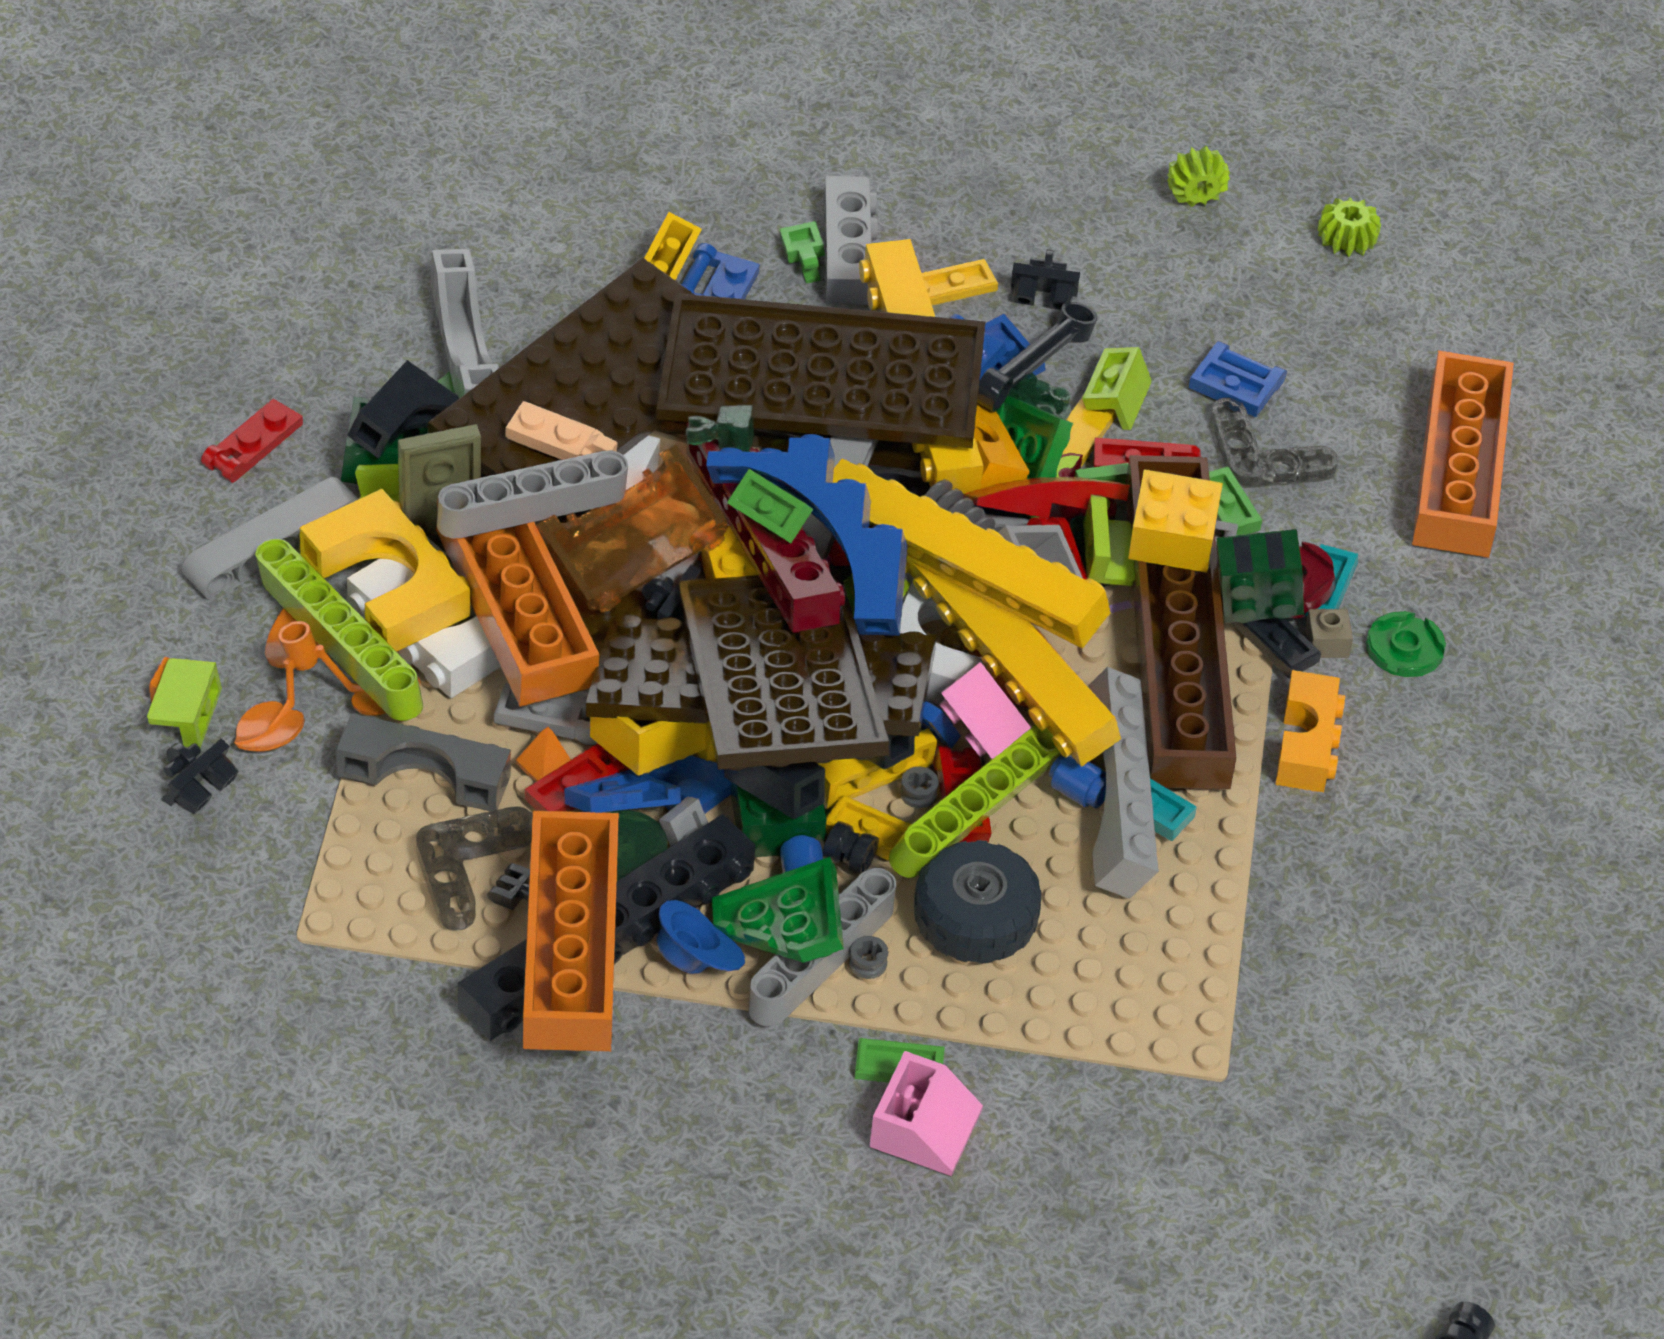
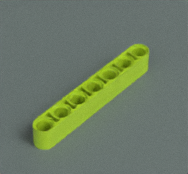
[255,539,423,721]
[889,725,1063,878]

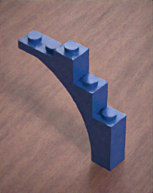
[707,434,907,636]

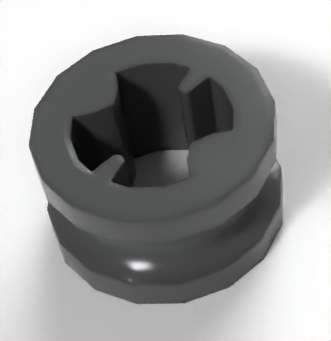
[900,767,939,808]
[849,936,889,979]

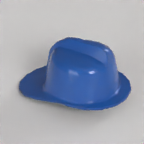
[656,900,745,974]

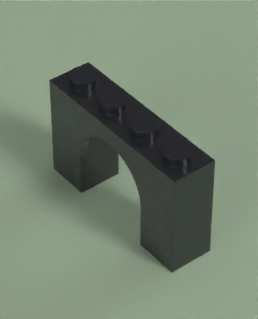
[347,360,487,478]
[724,735,915,820]

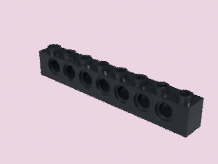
[458,814,756,1041]

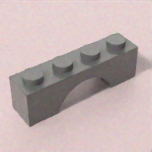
[336,713,511,813]

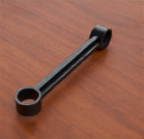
[977,302,1097,412]

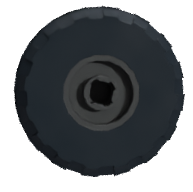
[914,840,1041,964]

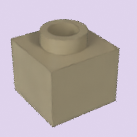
[1305,609,1353,658]

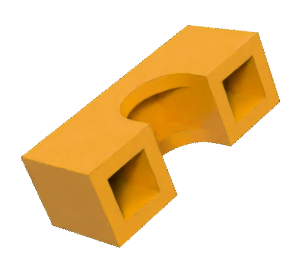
[974,403,1030,489]
[1275,670,1345,793]

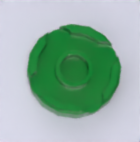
[1366,611,1446,677]

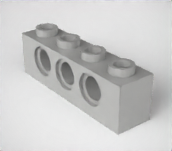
[824,176,878,305]

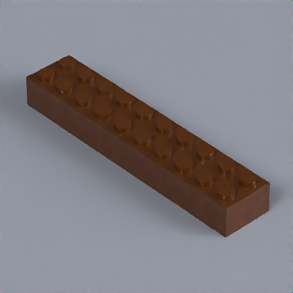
[1125,455,1237,789]

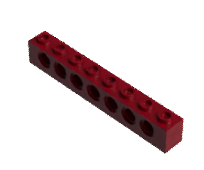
[687,422,845,633]

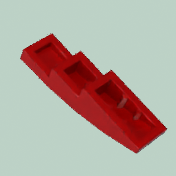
[963,477,1130,519]

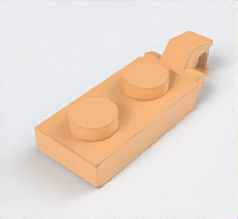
[505,401,617,460]

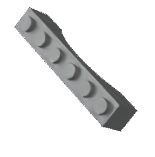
[430,249,499,398]
[1088,667,1159,899]

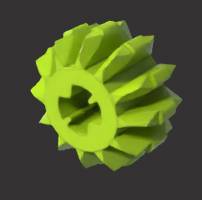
[1167,146,1230,207]
[1317,196,1381,257]

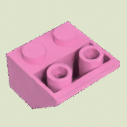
[940,662,1031,759]
[870,1051,983,1176]

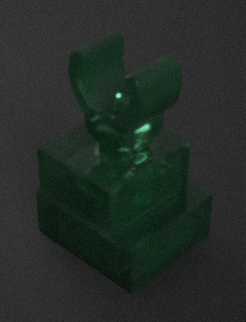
[686,405,754,452]

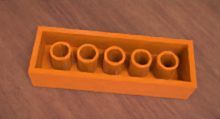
[1412,350,1514,558]
[436,498,600,707]
[523,811,619,1052]

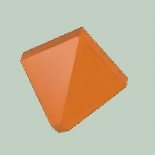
[516,727,571,782]

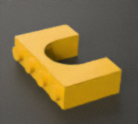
[299,489,471,652]

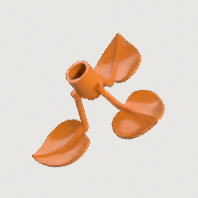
[234,608,421,752]

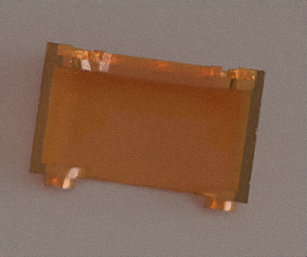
[537,444,728,612]

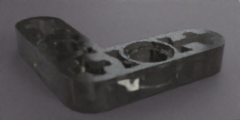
[1210,397,1338,488]
[416,806,533,930]

